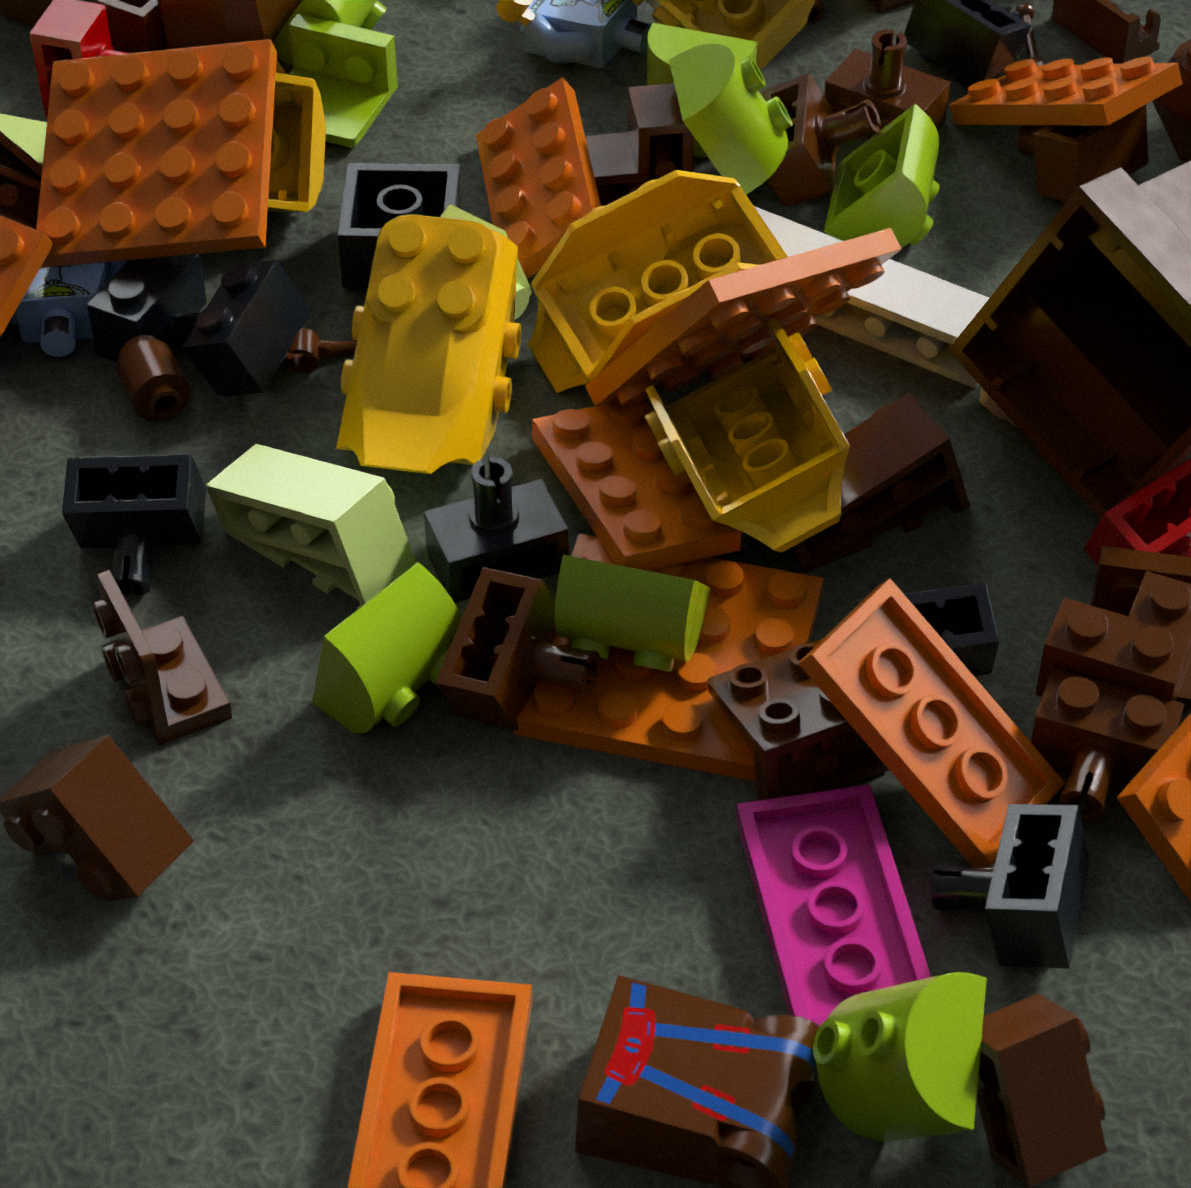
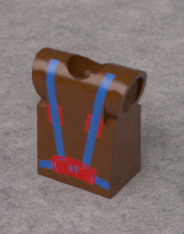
[575,975,820,1188]

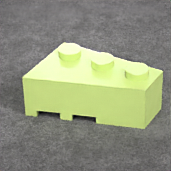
[206,444,416,610]

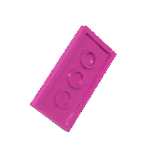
[736,784,931,1026]

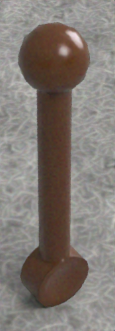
[1015,3,1045,66]

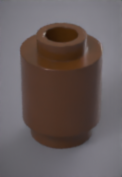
[117,335,191,421]

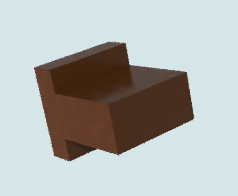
[948,161,1191,519]

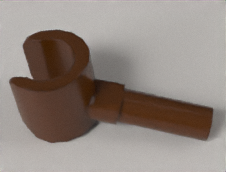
[286,328,357,373]

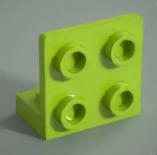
[289,13,398,148]

